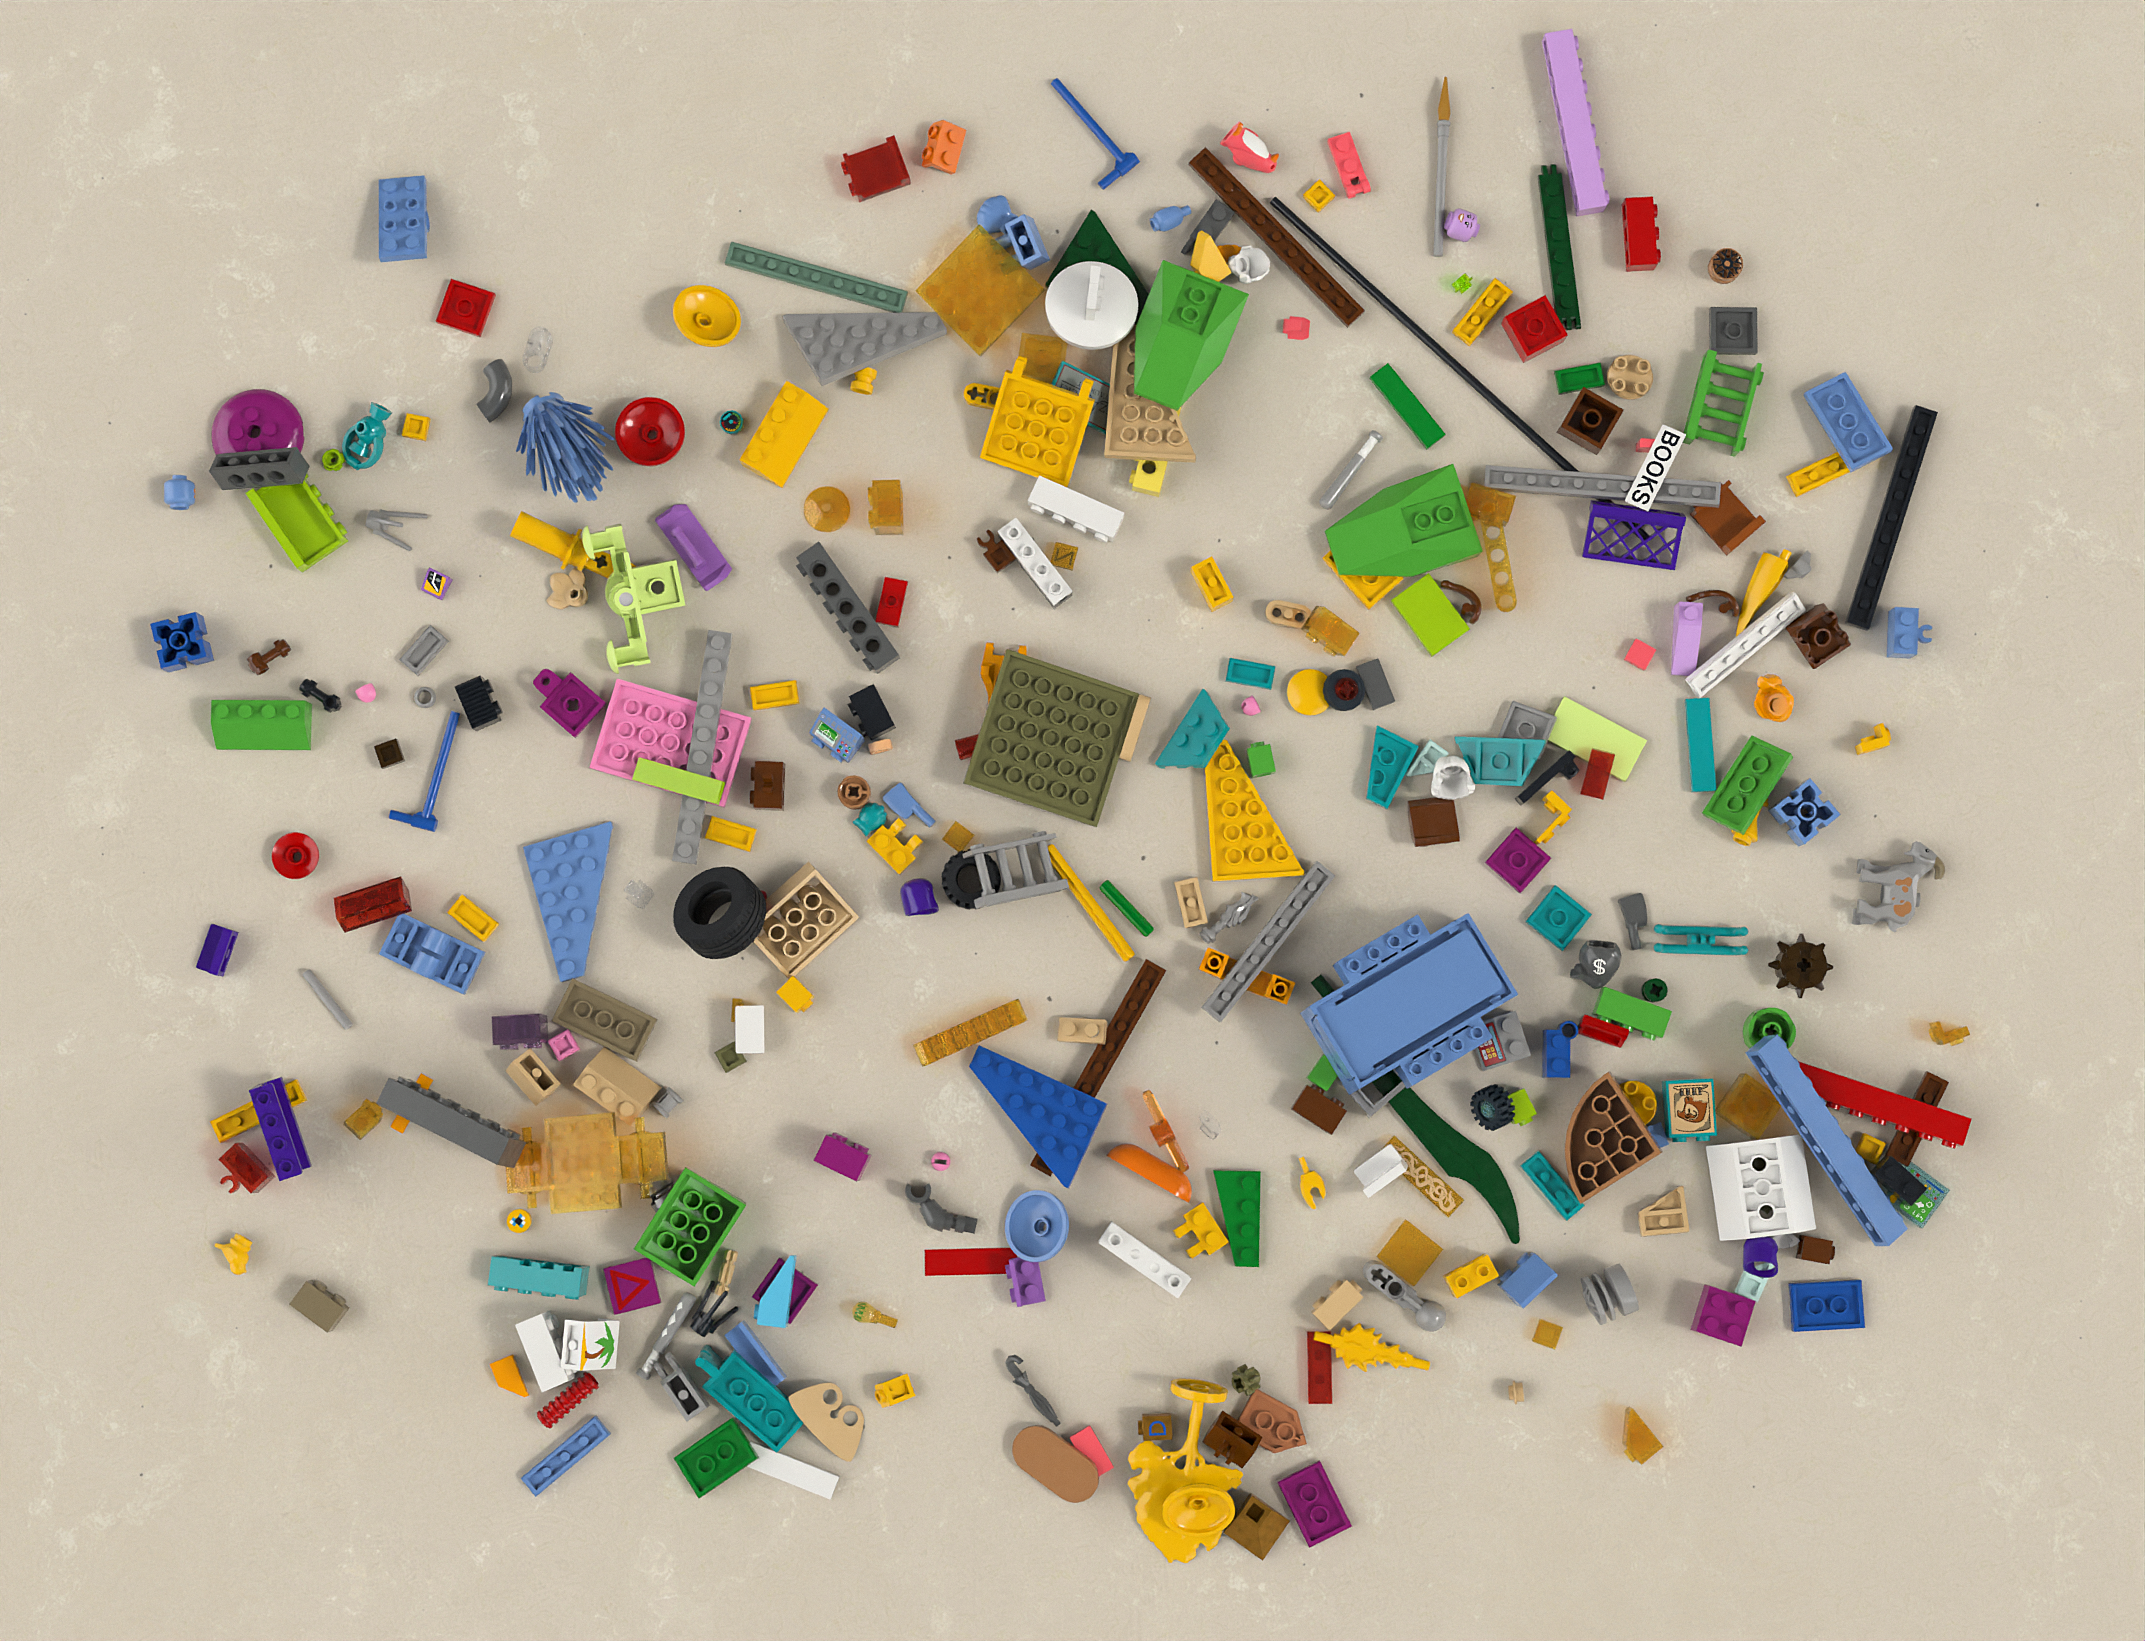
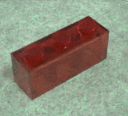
[334,876,412,933]

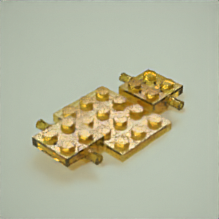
[506,1112,669,1214]

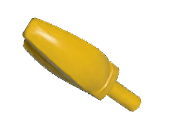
[1298,1156,1326,1209]

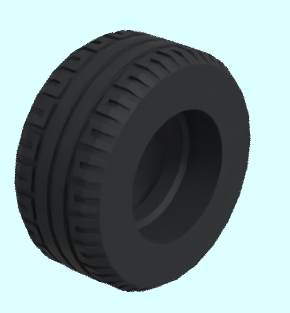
[673,866,766,959]

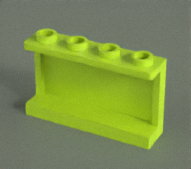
[245,474,348,573]

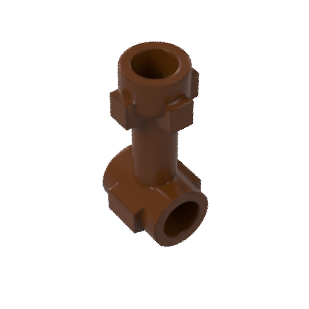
[247,639,291,676]

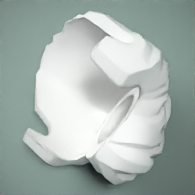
[1227,245,1270,284]

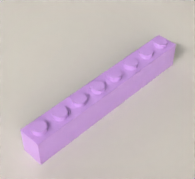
[1542,29,1609,217]

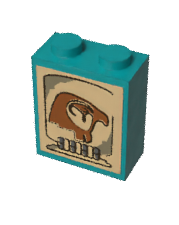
[1662,1079,1717,1142]

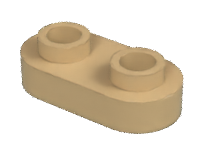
[1265,600,1312,629]

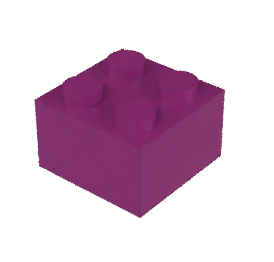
[813,1132,872,1182]
[1690,1284,1756,1347]

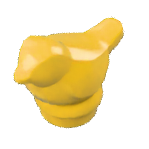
[214,1233,253,1275]

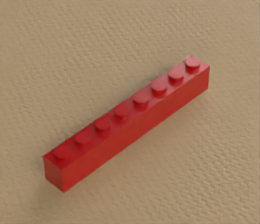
[1798,1061,1972,1149]

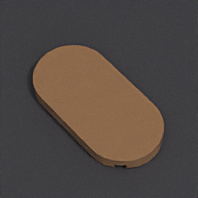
[1012,1425,1099,1503]

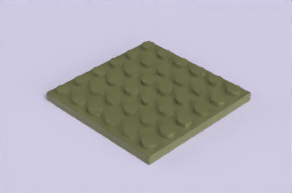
[963,649,1139,827]

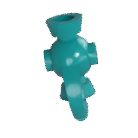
[342,402,392,470]

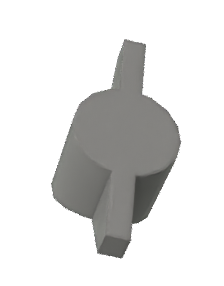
[1783,550,1811,579]

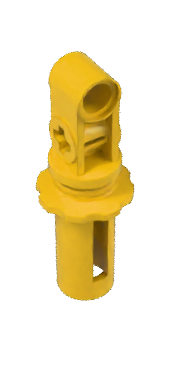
[510,511,637,578]

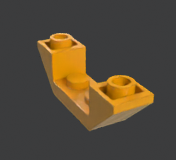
[1199,947,1295,1005]

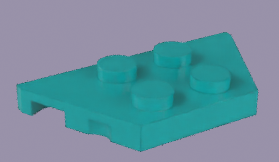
[1155,689,1230,769]
[1455,736,1546,786]

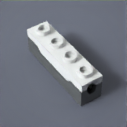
[997,518,1072,609]

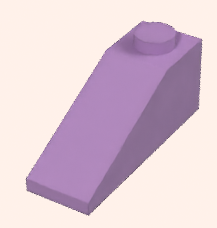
[1671,601,1703,676]

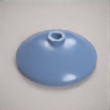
[1005,1190,1069,1262]

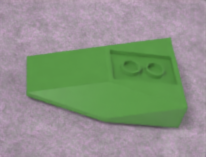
[1134,260,1249,411]
[1325,464,1483,577]

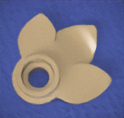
[547,567,588,610]

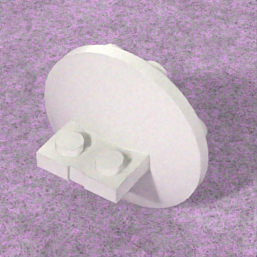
[1045,261,1138,350]

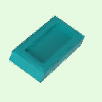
[1225,658,1276,690]

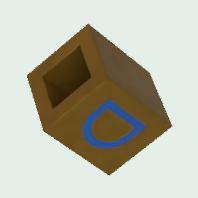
[1138,1413,1172,1441]

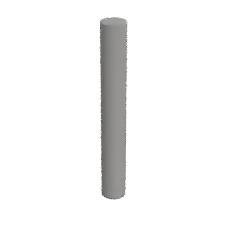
[302,969,353,1030]

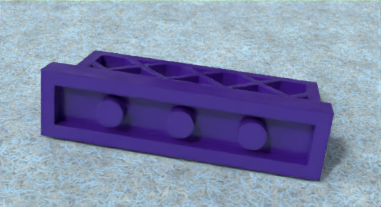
[1582,500,1686,570]

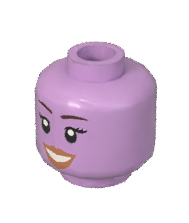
[1444,208,1480,242]

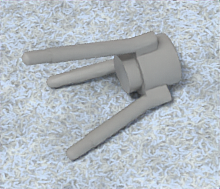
[366,509,428,551]

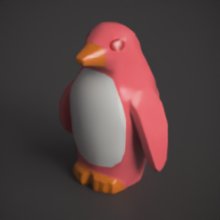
[1220,121,1279,173]

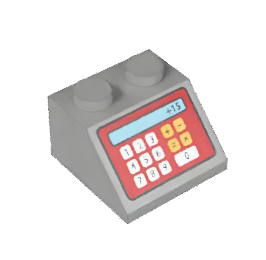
[1475,1011,1531,1071]

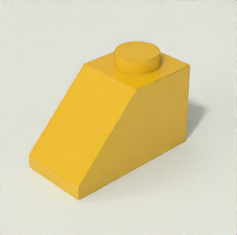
[1190,230,1232,282]

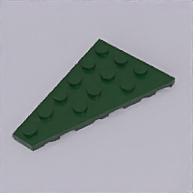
[1045,210,1149,325]

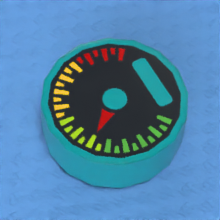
[720,410,744,435]

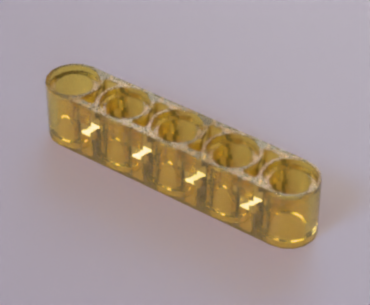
[1478,498,1517,612]
[913,999,1028,1067]

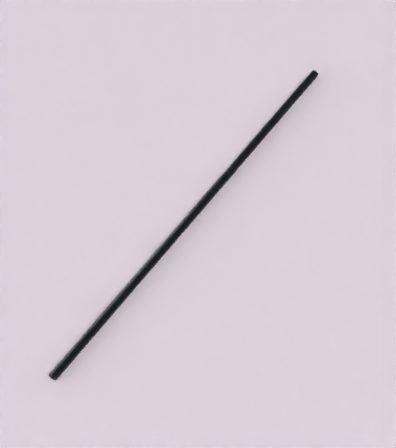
[1270,197,1650,540]

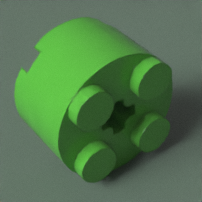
[1743,1008,1796,1049]

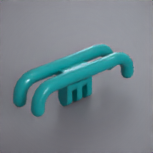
[1653,924,1749,955]

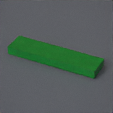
[1369,363,1446,450]

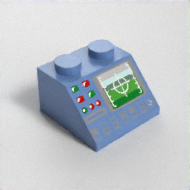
[809,707,865,763]

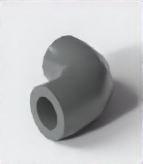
[477,359,512,423]

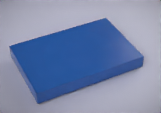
[1788,1280,1865,1332]

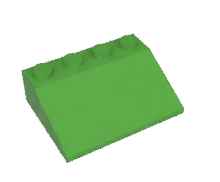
[634,1167,746,1287]

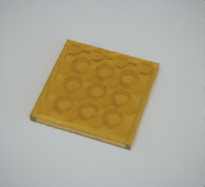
[916,224,1045,356]

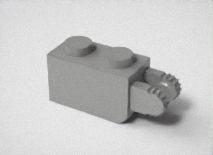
[653,1352,710,1421]

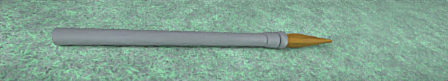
[1433,77,1451,257]

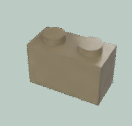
[289,1279,350,1333]

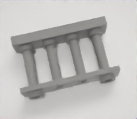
[963,831,1069,909]

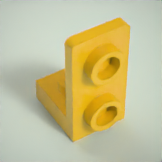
[1534,790,1572,845]

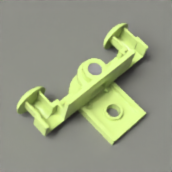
[582,524,685,674]

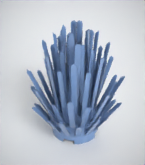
[516,392,614,503]

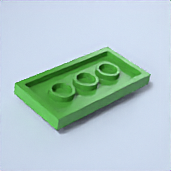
[1702,735,1793,835]

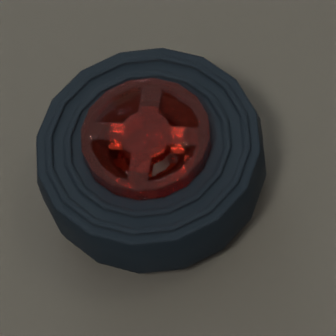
[1323,669,1365,711]

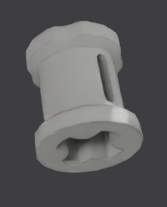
[652,1087,683,1118]

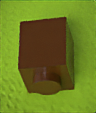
[1796,1235,1835,1264]

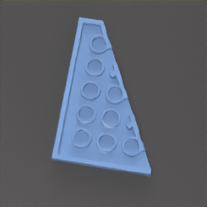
[523,821,613,982]

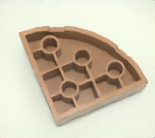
[1565,1072,1663,1204]

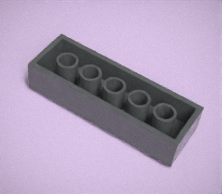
[376,1076,526,1168]

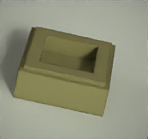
[714,1041,747,1073]

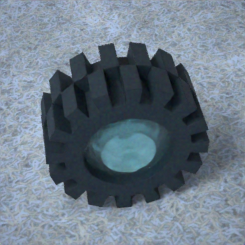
[1470,1084,1515,1131]

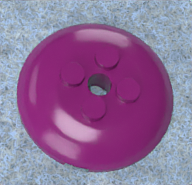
[211,389,305,454]

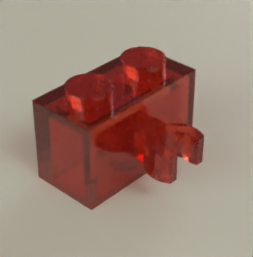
[218,1142,275,1194]

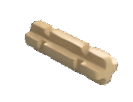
[715,1249,738,1296]

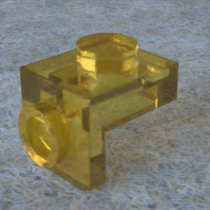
[1929,1021,1970,1046]
[344,1098,383,1140]

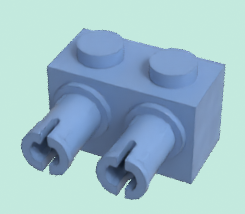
[990,214,1050,275]

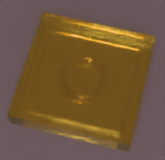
[1376,1219,1443,1286]

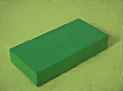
[1554,363,1605,395]

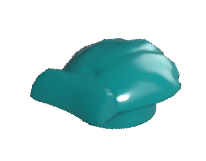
[853,803,887,836]

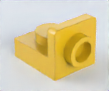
[1855,723,1891,755]
[875,1373,915,1408]

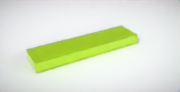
[632,757,726,805]

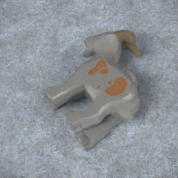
[1852,841,1945,932]

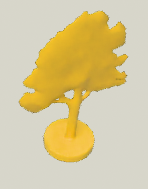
[1127,1378,1243,1563]

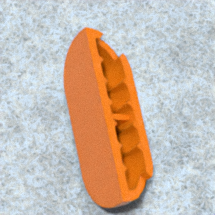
[1107,1144,1192,1203]

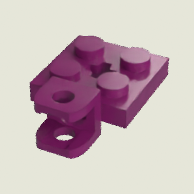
[533,669,607,738]

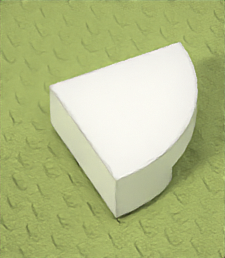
[1770,1233,1800,1249]

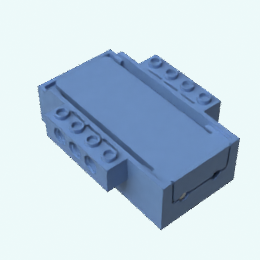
[1300,913,1518,1095]

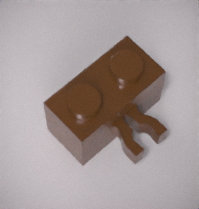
[750,761,786,811]
[1202,1410,1262,1468]

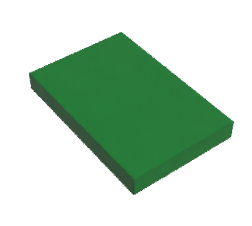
[674,1417,759,1498]

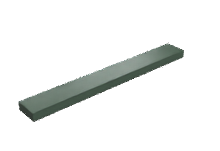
[725,241,908,313]

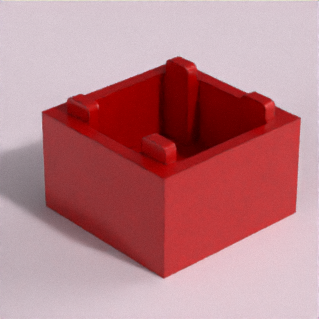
[1501,295,1568,363]

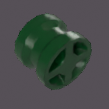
[1641,978,1668,1003]

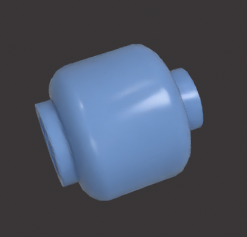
[164,475,195,510]

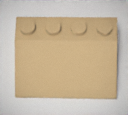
[753,861,859,979]

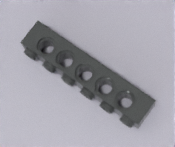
[796,542,900,674]

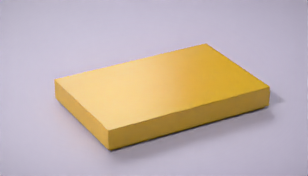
[1322,550,1404,610]

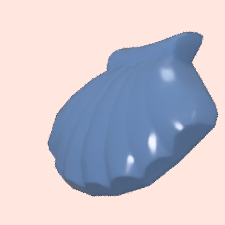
[977,195,1018,234]

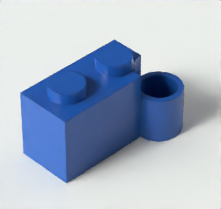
[1542,1021,1578,1078]

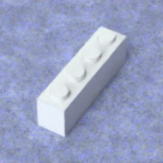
[1028,476,1124,543]

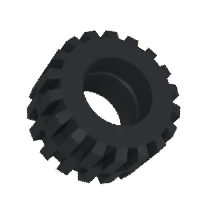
[941,849,1001,910]

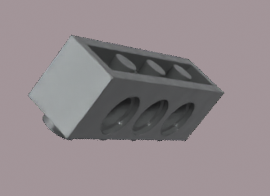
[209,447,310,490]

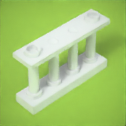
[1098,1222,1192,1298]

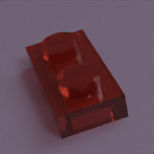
[1580,748,1615,800]

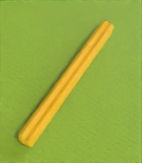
[1047,844,1135,962]

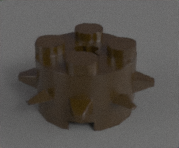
[1768,933,1833,998]

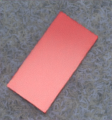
[1069,1425,1114,1476]

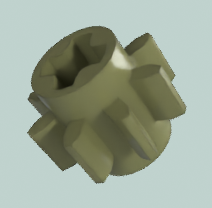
[1232,1364,1261,1396]

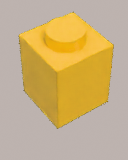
[776,976,815,1013]

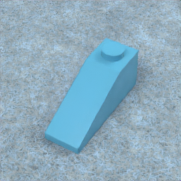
[754,1255,797,1328]

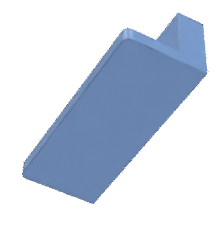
[724,1320,787,1386]

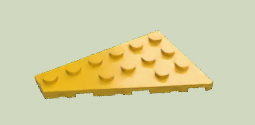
[1205,740,1304,882]

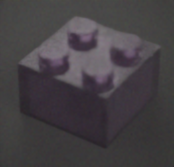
[492,1014,548,1050]

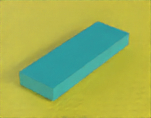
[1520,1151,1585,1221]

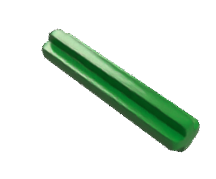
[1099,880,1154,937]

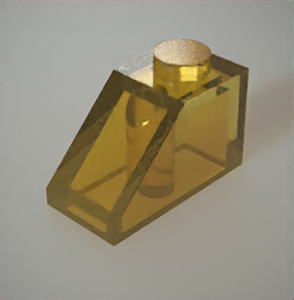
[1622,1407,1664,1465]

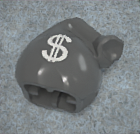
[1570,940,1622,989]

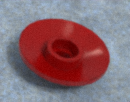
[272,832,319,879]

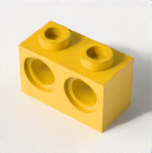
[1443,1254,1499,1298]

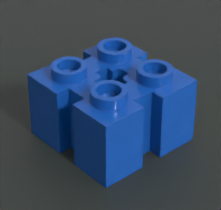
[150,612,214,673]

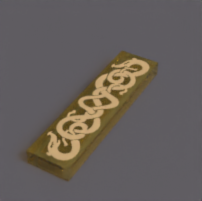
[1381,1135,1464,1218]

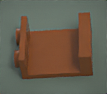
[1690,480,1766,556]

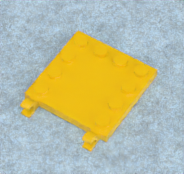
[980,356,1095,487]

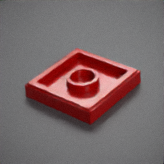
[436,279,496,337]

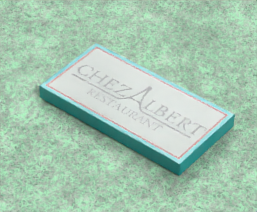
[1051,361,1110,435]

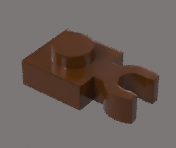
[977,530,1016,574]

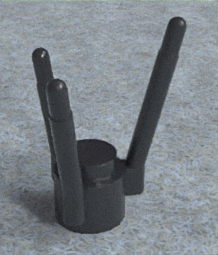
[690,1281,738,1337]

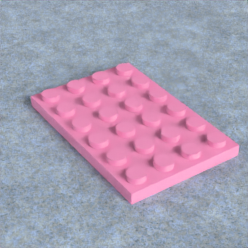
[589,679,752,808]

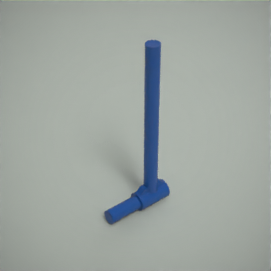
[1051,78,1140,190]
[389,711,460,832]

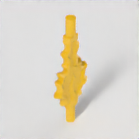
[1313,1323,1430,1372]

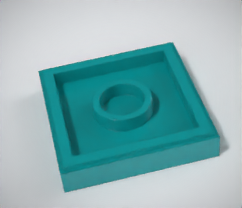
[1525,885,1592,951]

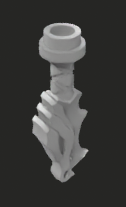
[1199,892,1258,944]

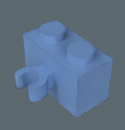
[1887,607,1932,659]

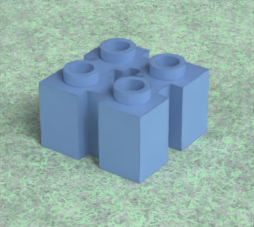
[1768,778,1841,847]

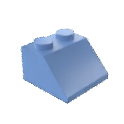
[1497,1252,1558,1309]

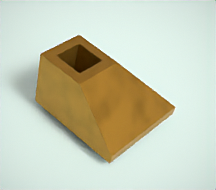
[1223,1493,1290,1561]

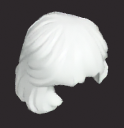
[1431,755,1475,800]

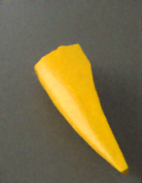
[1736,549,1792,636]

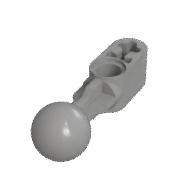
[1363,1260,1446,1332]

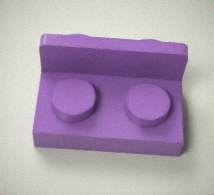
[1005,1257,1046,1307]

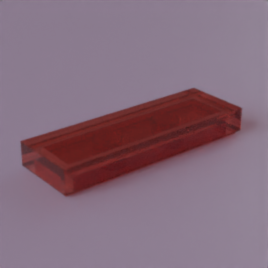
[1307,1331,1332,1404]

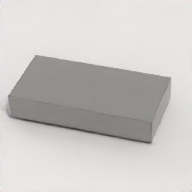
[399,625,449,676]

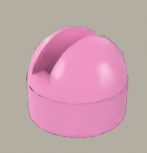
[355,683,376,703]
[1241,695,1261,716]
[931,1152,950,1171]

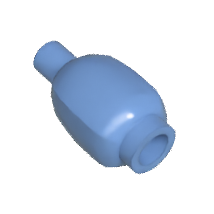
[1150,205,1191,232]

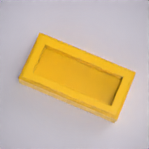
[750,680,800,711]
[705,816,757,852]
[447,894,499,942]

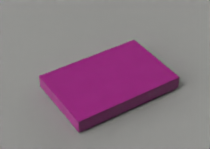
[1277,1460,1352,1548]

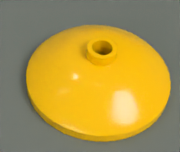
[673,285,741,347]
[1162,1483,1235,1537]

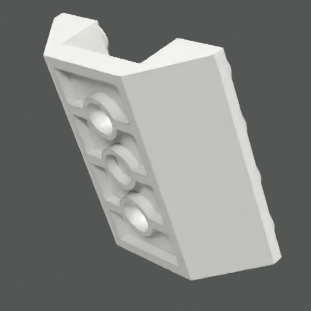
[1706,1134,1816,1241]

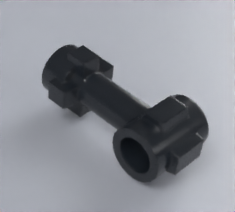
[299,679,342,713]

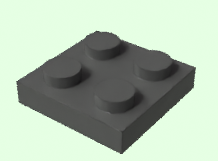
[1709,307,1758,355]

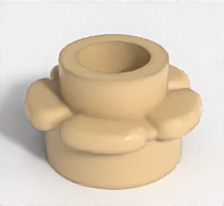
[1508,1380,1524,1404]

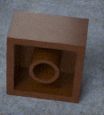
[1556,387,1624,455]

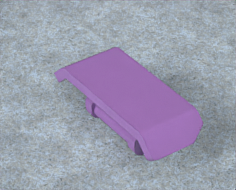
[655,504,732,591]

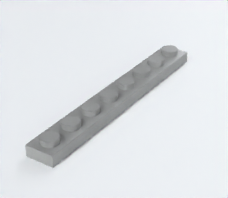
[1201,861,1335,1022]

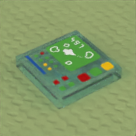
[1886,1162,1950,1229]

